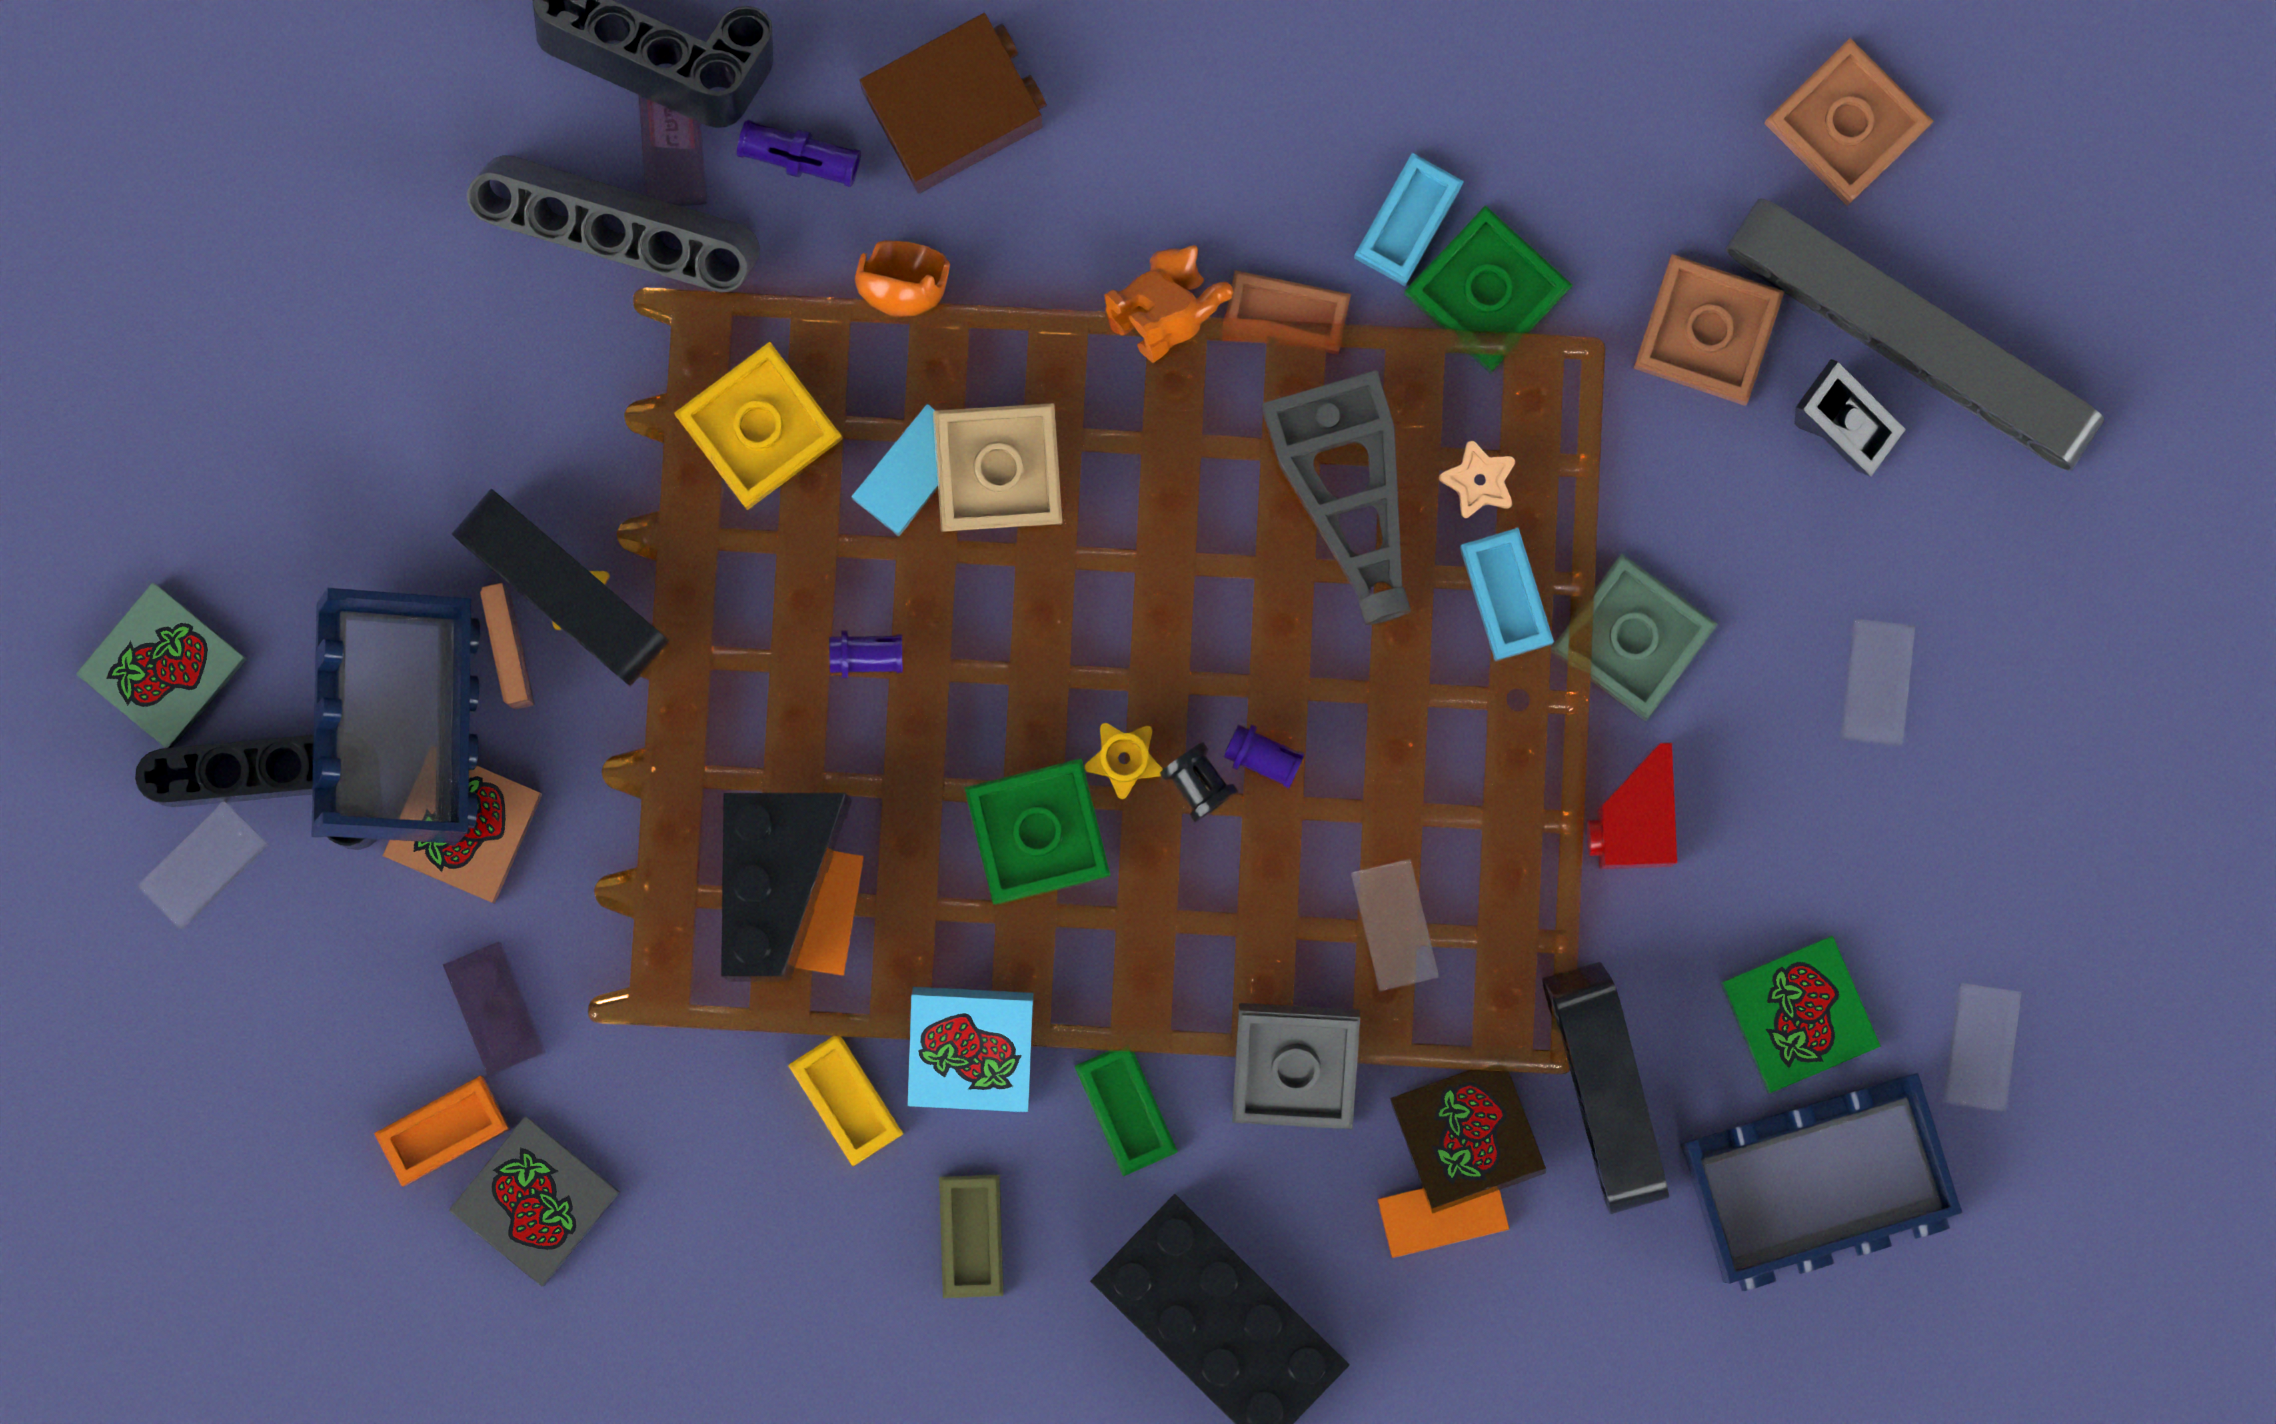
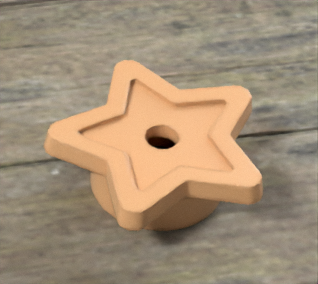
[1439,441,1516,518]

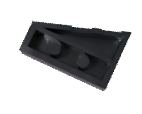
[721,793,852,982]

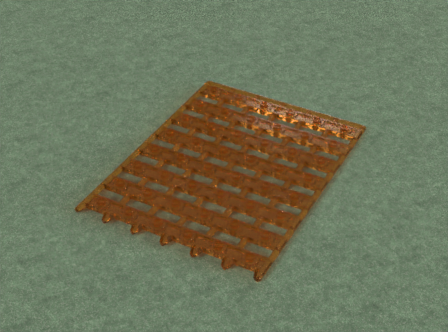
[587,288,1605,1075]

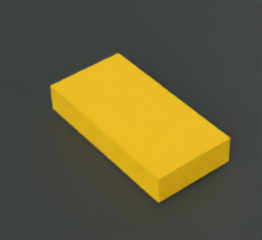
[788,1032,904,1167]

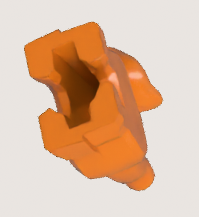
[1104,245,1234,363]

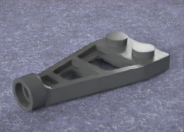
[1261,370,1411,625]

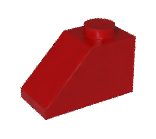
[1587,743,1677,869]

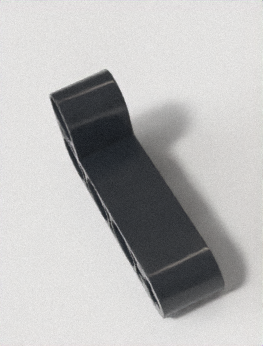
[533,0,773,128]
[452,489,670,687]
[135,733,383,850]
[1542,962,1669,1214]

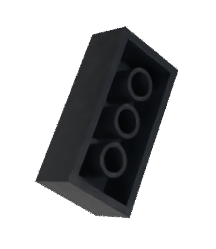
[1090,1194,1350,1424]

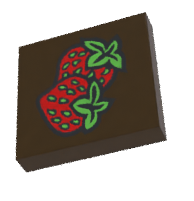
[1390,1058,1546,1214]

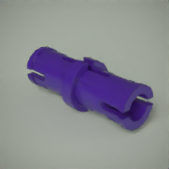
[737,120,861,187]

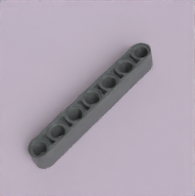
[1726,198,2104,471]

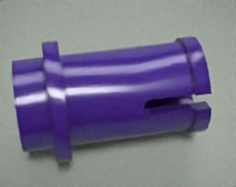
[829,630,903,678]
[1223,724,1305,789]

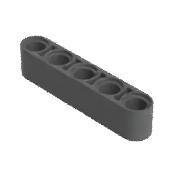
[467,155,760,292]

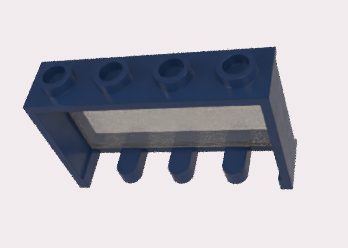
[311,588,480,846]
[1680,1073,1962,1291]

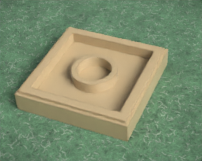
[933,403,1063,532]

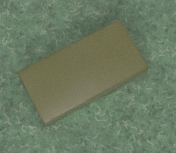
[939,1175,1004,1298]

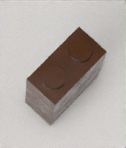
[859,12,1047,194]

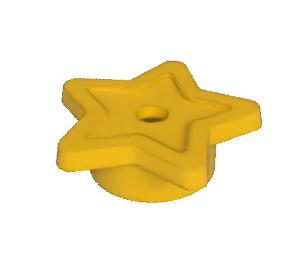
[1084,723,1163,799]

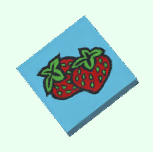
[908,987,1034,1112]

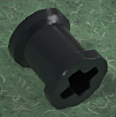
[1160,742,1238,822]

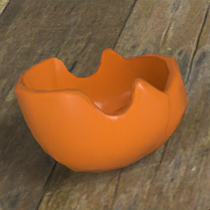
[855,240,950,317]

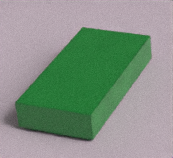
[1074,1042,1178,1177]

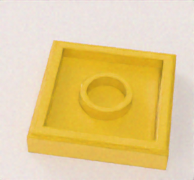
[674,342,843,510]

